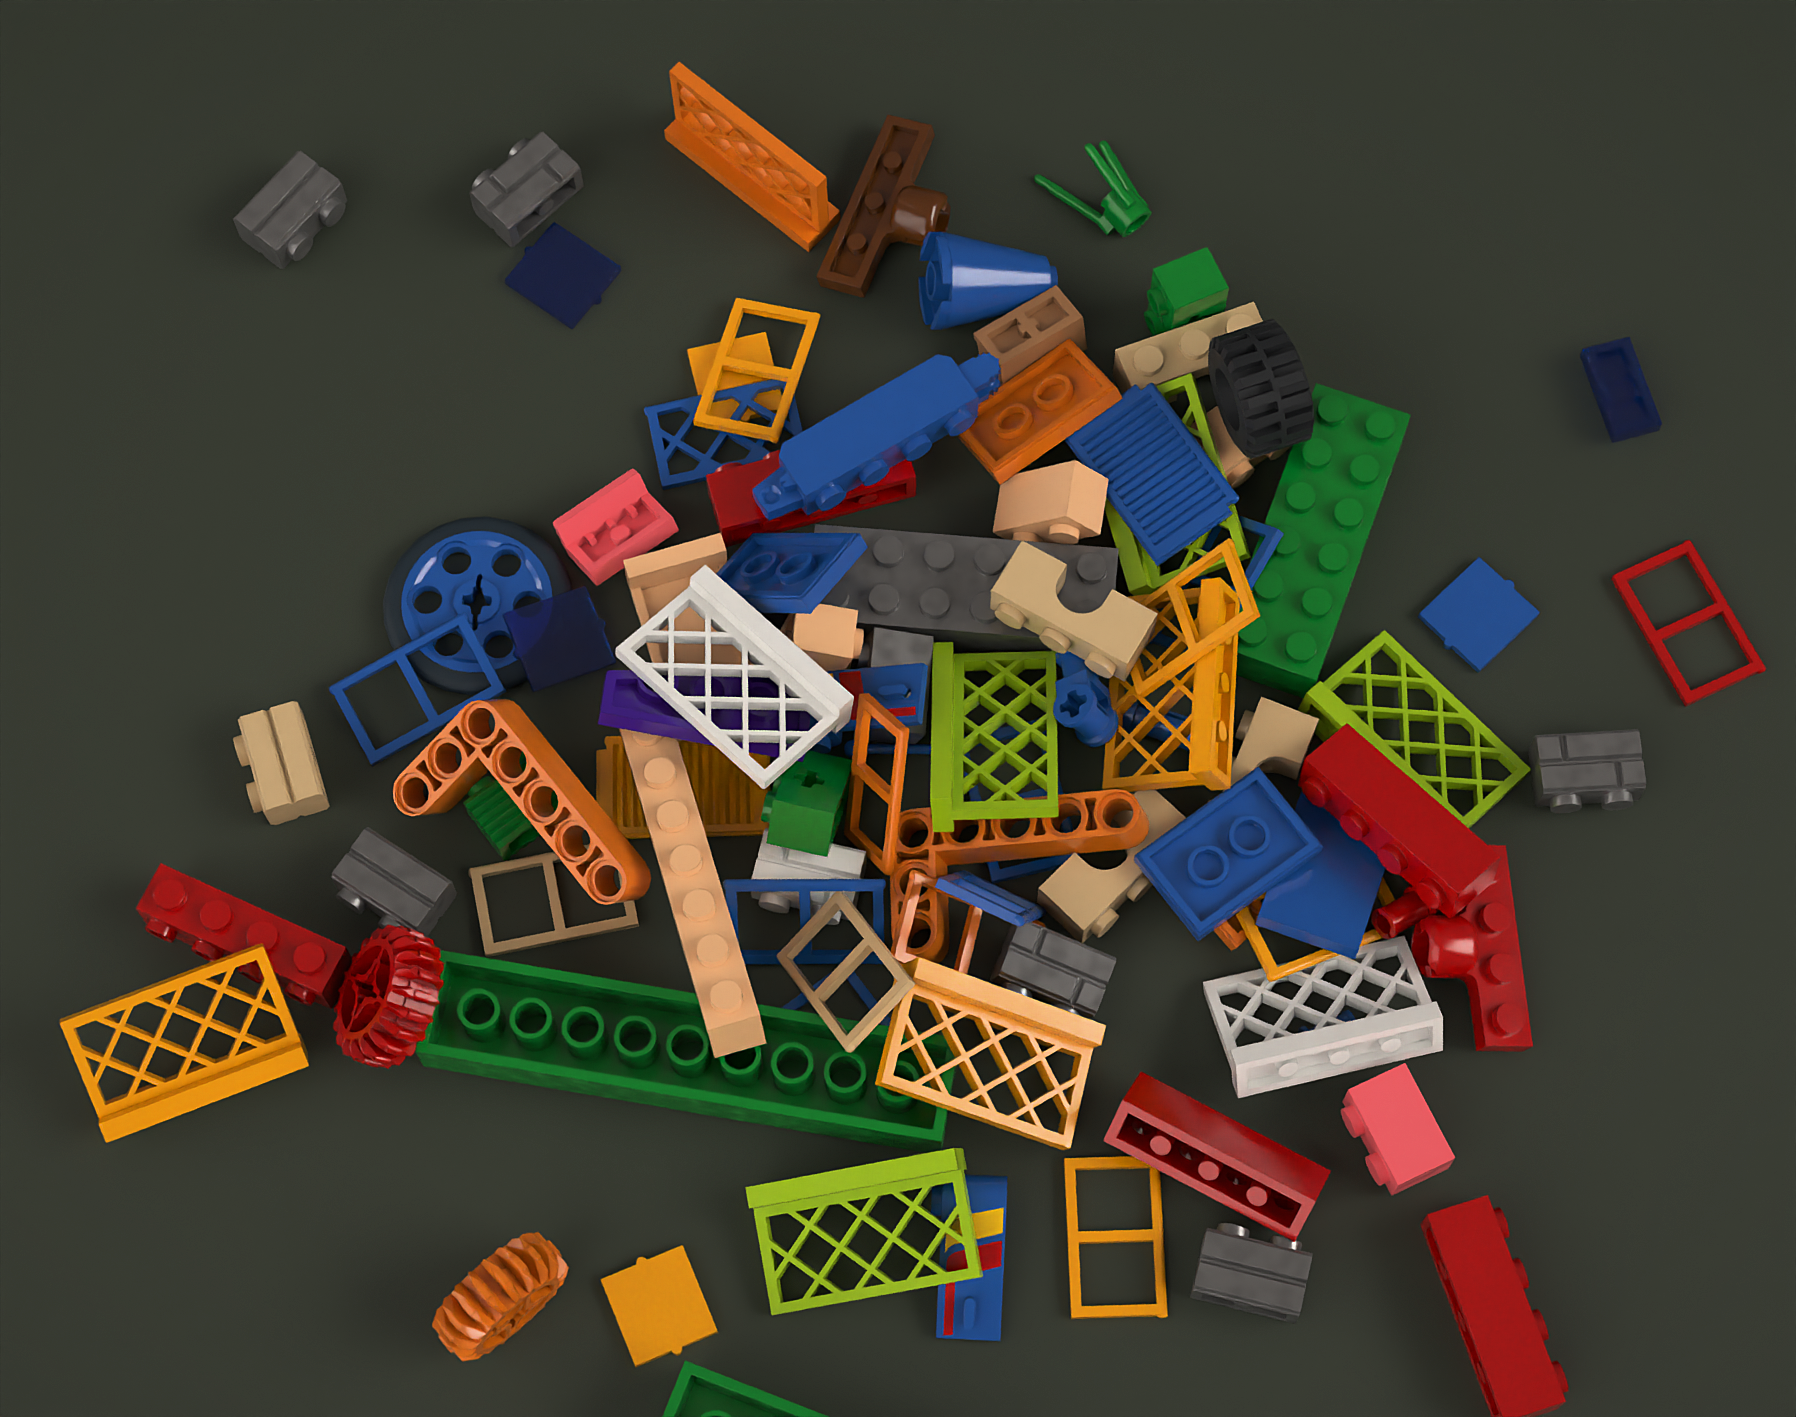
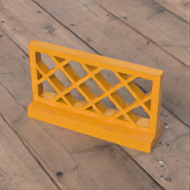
[1102,577,1240,792]
[59,943,309,1143]
[875,957,1106,1151]

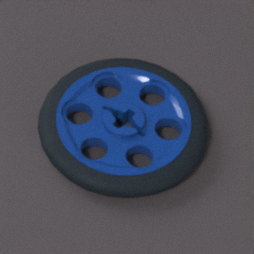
[383,517,573,695]

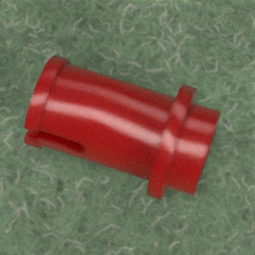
[1372,885,1439,940]

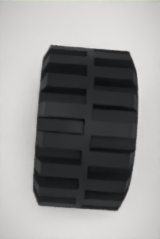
[1208,319,1314,459]

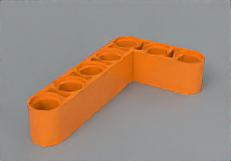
[392,699,651,905]
[890,789,1150,964]

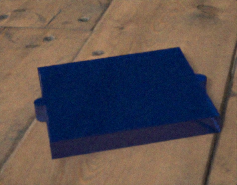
[505,222,622,329]
[503,586,616,692]

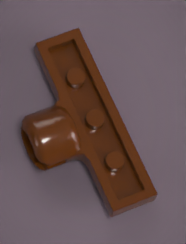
[816,115,951,298]

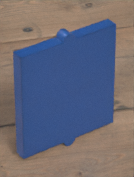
[1418,557,1540,673]

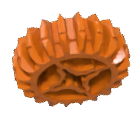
[432,1232,569,1362]

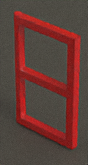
[1611,540,1766,707]

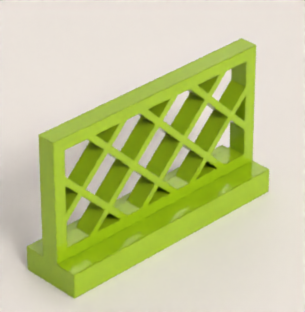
[1104,373,1251,596]
[1297,630,1532,828]
[930,642,1059,832]
[745,1148,983,1315]

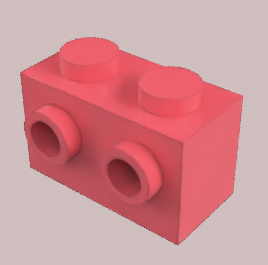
[1340,1063,1455,1196]

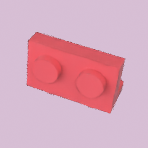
[553,469,679,586]

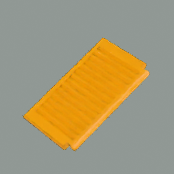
[596,736,771,839]

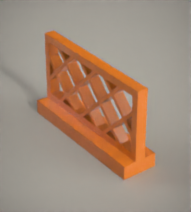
[664,62,841,252]

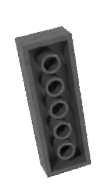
[814,524,1118,653]

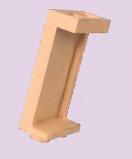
[623,533,754,743]

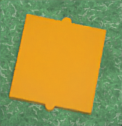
[687,332,782,429]
[600,1245,718,1367]

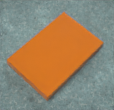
[957,338,1123,485]

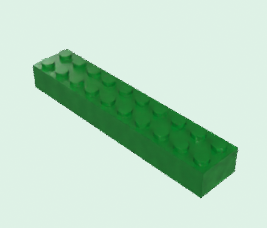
[415,950,960,1153]

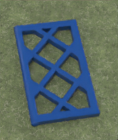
[644,379,803,490]

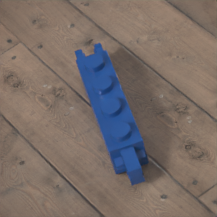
[752,352,1001,521]

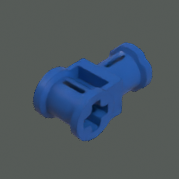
[1053,651,1119,748]

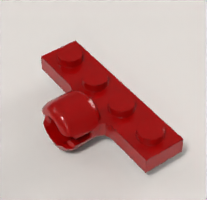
[1411,845,1533,1052]

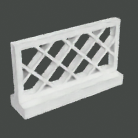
[615,565,854,790]
[1203,936,1443,1098]

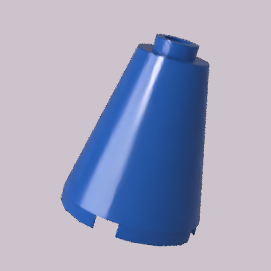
[918,231,1058,330]

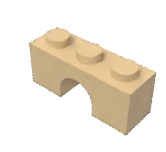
[1113,302,1263,403]
[990,540,1158,681]
[1208,697,1319,802]
[1037,790,1186,943]

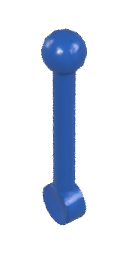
[844,739,931,758]

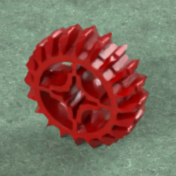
[333,924,444,1069]

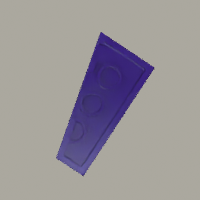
[598,670,810,762]

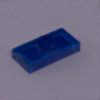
[1580,337,1662,443]

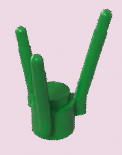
[1034,140,1152,237]

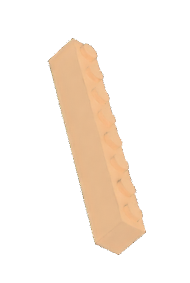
[619,728,766,1058]

